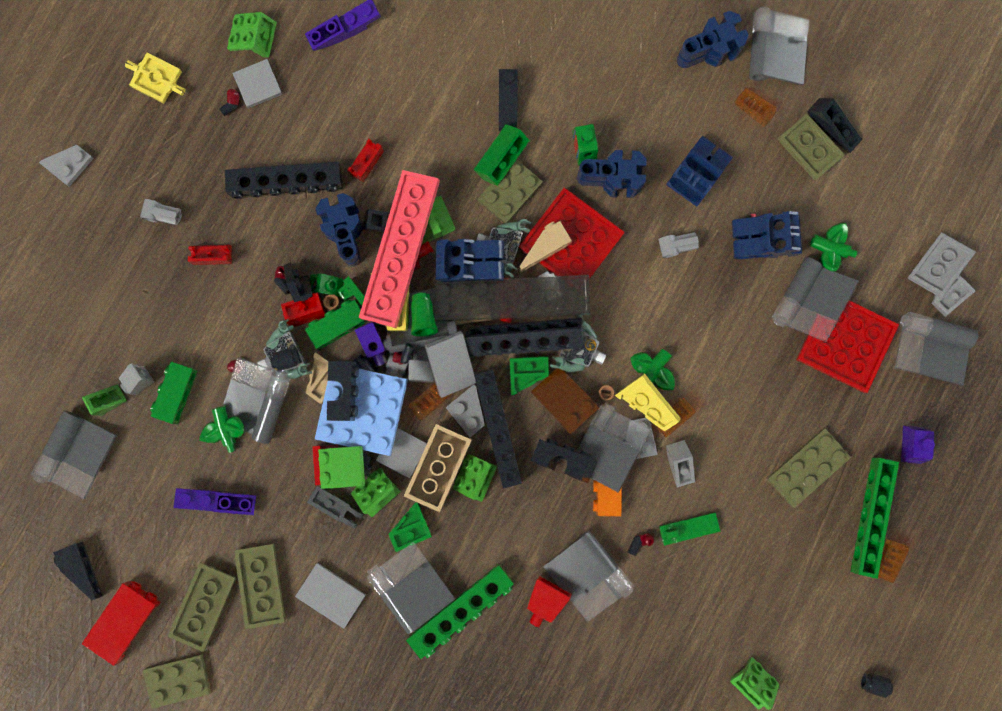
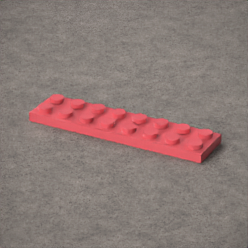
[359,170,440,329]

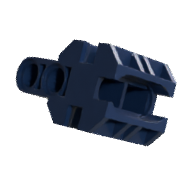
[677,11,749,68]
[666,135,733,207]
[577,150,647,198]
[315,193,363,267]
[732,211,802,259]
[436,239,504,284]

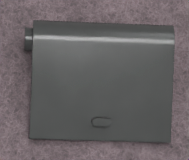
[383,285,457,354]

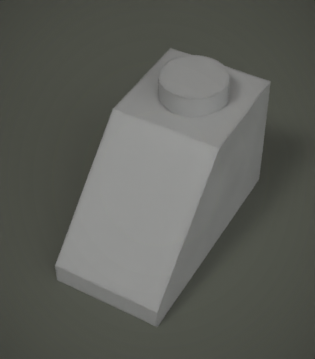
[409,360,435,382]
[119,363,155,395]
[666,440,695,487]

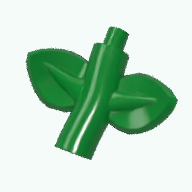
[810,223,858,272]
[631,349,675,391]
[199,405,244,453]

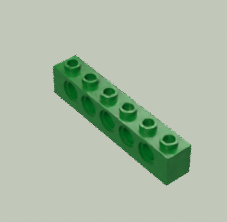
[850,458,899,579]
[406,564,514,660]

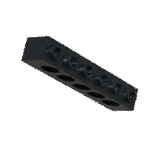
[225,161,343,199]
[465,318,585,357]
[474,370,522,488]

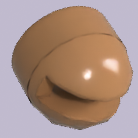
[323,295,339,311]
[599,384,614,401]

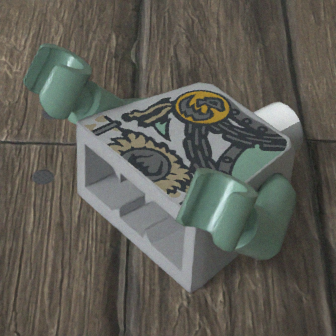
[476,219,531,278]
[550,312,606,372]
[257,319,312,379]

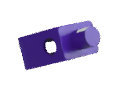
[355,322,387,366]
[901,426,935,464]

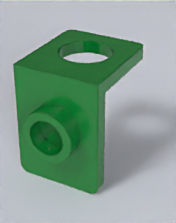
[310,273,343,297]

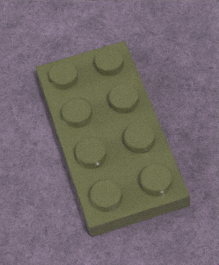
[766,428,851,508]
[234,543,286,629]
[167,562,237,652]

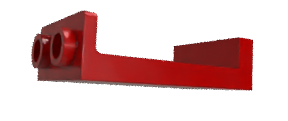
[82,581,161,666]

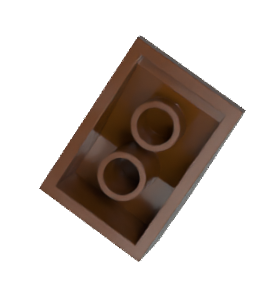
[531,368,599,434]

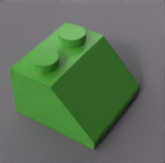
[318,446,365,489]

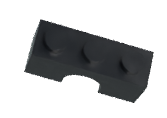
[326,361,359,421]
[531,438,597,484]

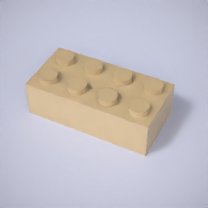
[404,424,472,512]

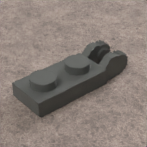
[307,485,363,528]

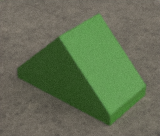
[82,384,127,416]

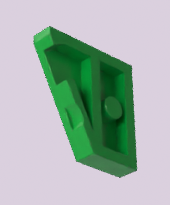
[510,356,549,395]
[388,502,432,552]

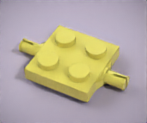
[125,53,186,104]

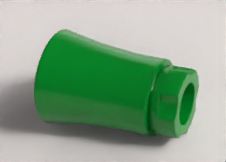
[411,293,438,337]

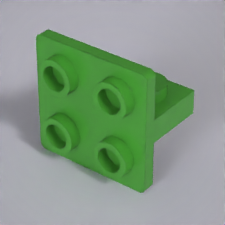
[422,196,455,244]
[453,454,497,502]
[351,468,401,517]
[730,657,779,710]

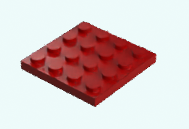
[518,188,625,293]
[796,301,899,393]

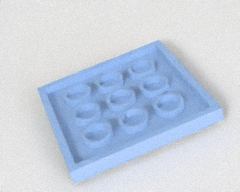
[315,369,408,456]

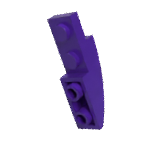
[305,0,381,51]
[173,488,256,515]

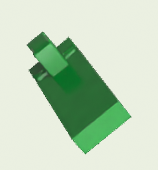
[338,276,383,328]
[658,512,721,546]

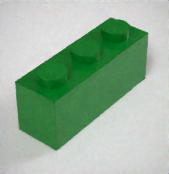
[473,125,530,186]
[305,300,369,351]
[150,362,198,425]

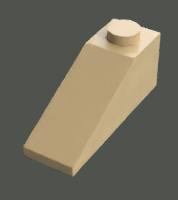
[519,221,572,273]

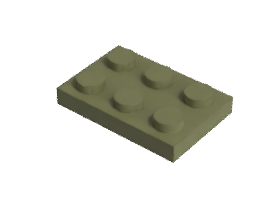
[777,114,844,181]
[477,160,543,224]
[143,654,211,709]

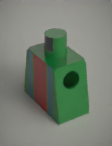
[572,124,598,166]

